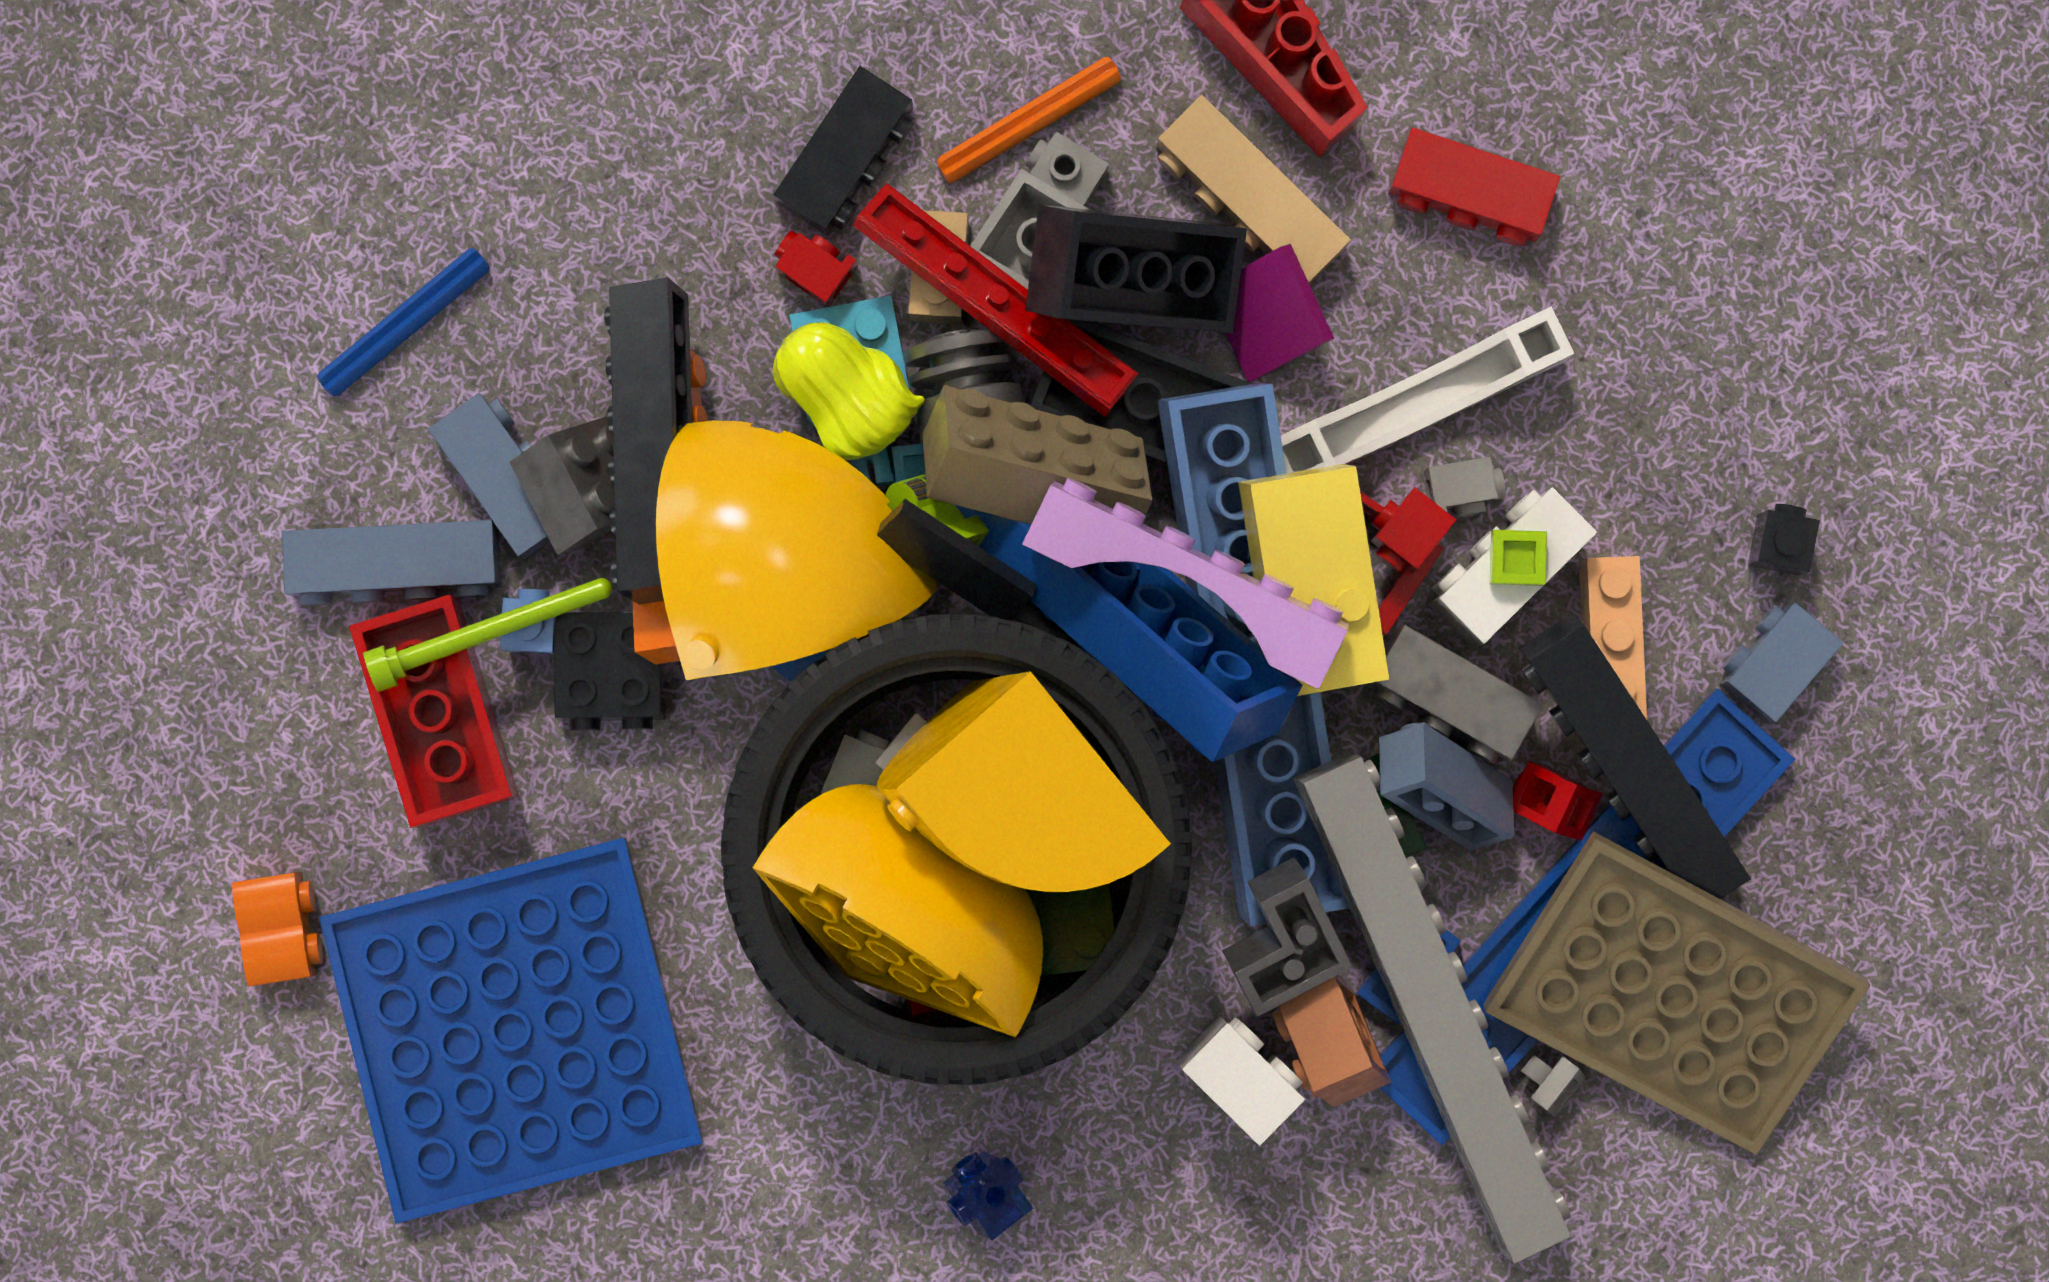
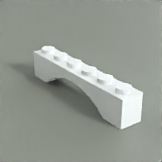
[1281,306,1574,473]

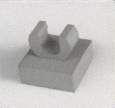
[1521,1055,1586,1119]

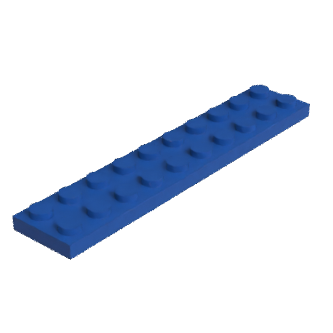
[1380,689,1796,1145]

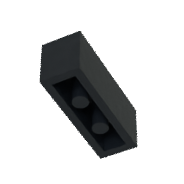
[773,65,916,236]

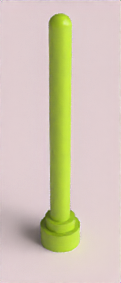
[363,578,612,692]

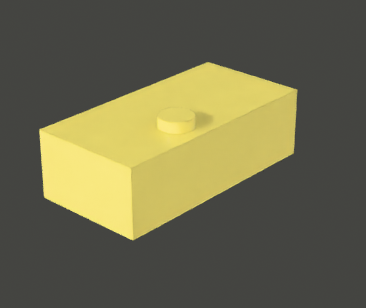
[1238,464,1389,696]

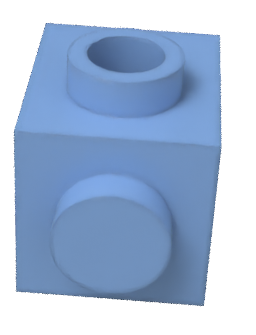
[500,589,556,655]

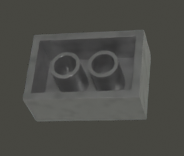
[1364,625,1544,765]

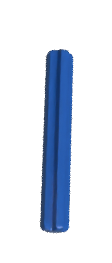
[317,248,490,397]

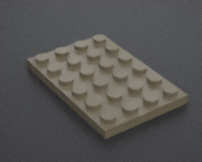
[1483,831,1870,1155]

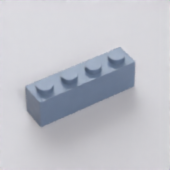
[282,520,501,606]

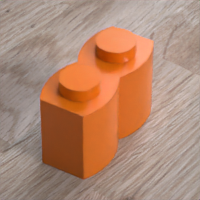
[232,871,324,987]

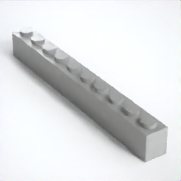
[1293,752,1571,1264]

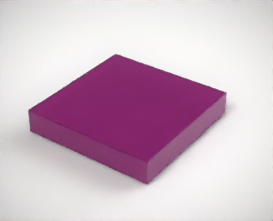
[1225,244,1334,382]

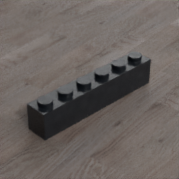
[604,277,692,605]
[1519,613,1751,899]

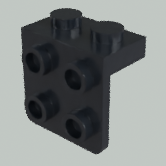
[554,612,665,731]

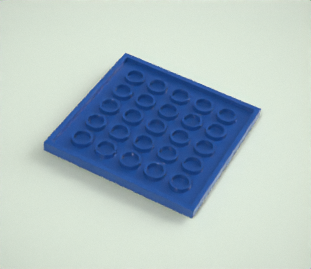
[319,837,704,1224]

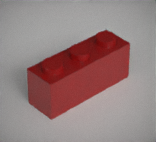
[1388,127,1561,246]

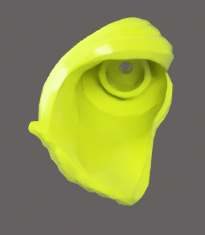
[772,322,925,460]

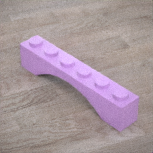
[1022,478,1349,689]

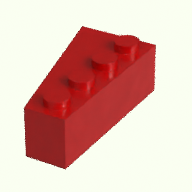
[1179,0,1368,158]

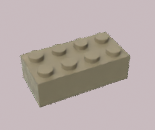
[922,385,1152,524]

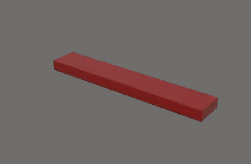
[853,183,1139,417]

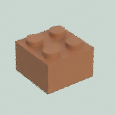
[1272,975,1391,1107]

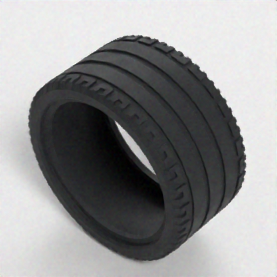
[721,614,1192,1085]

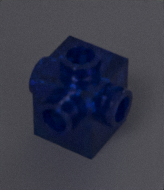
[943,1151,1034,1241]

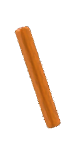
[937,57,1121,183]

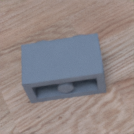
[1719,602,1843,724]

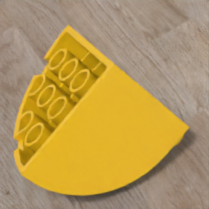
[656,420,938,680]
[877,671,1171,892]
[753,784,1043,1037]

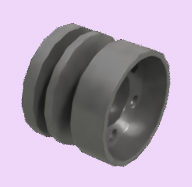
[903,328,1024,441]

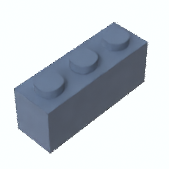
[428,393,550,560]
[1379,723,1515,851]

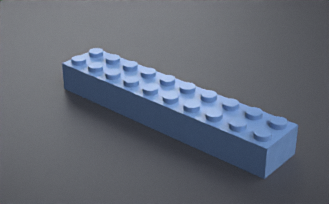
[1157,383,1350,926]

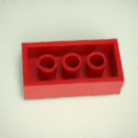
[349,594,520,828]

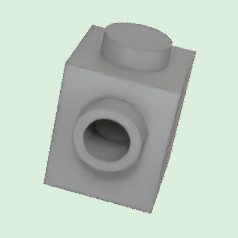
[1025,132,1109,207]

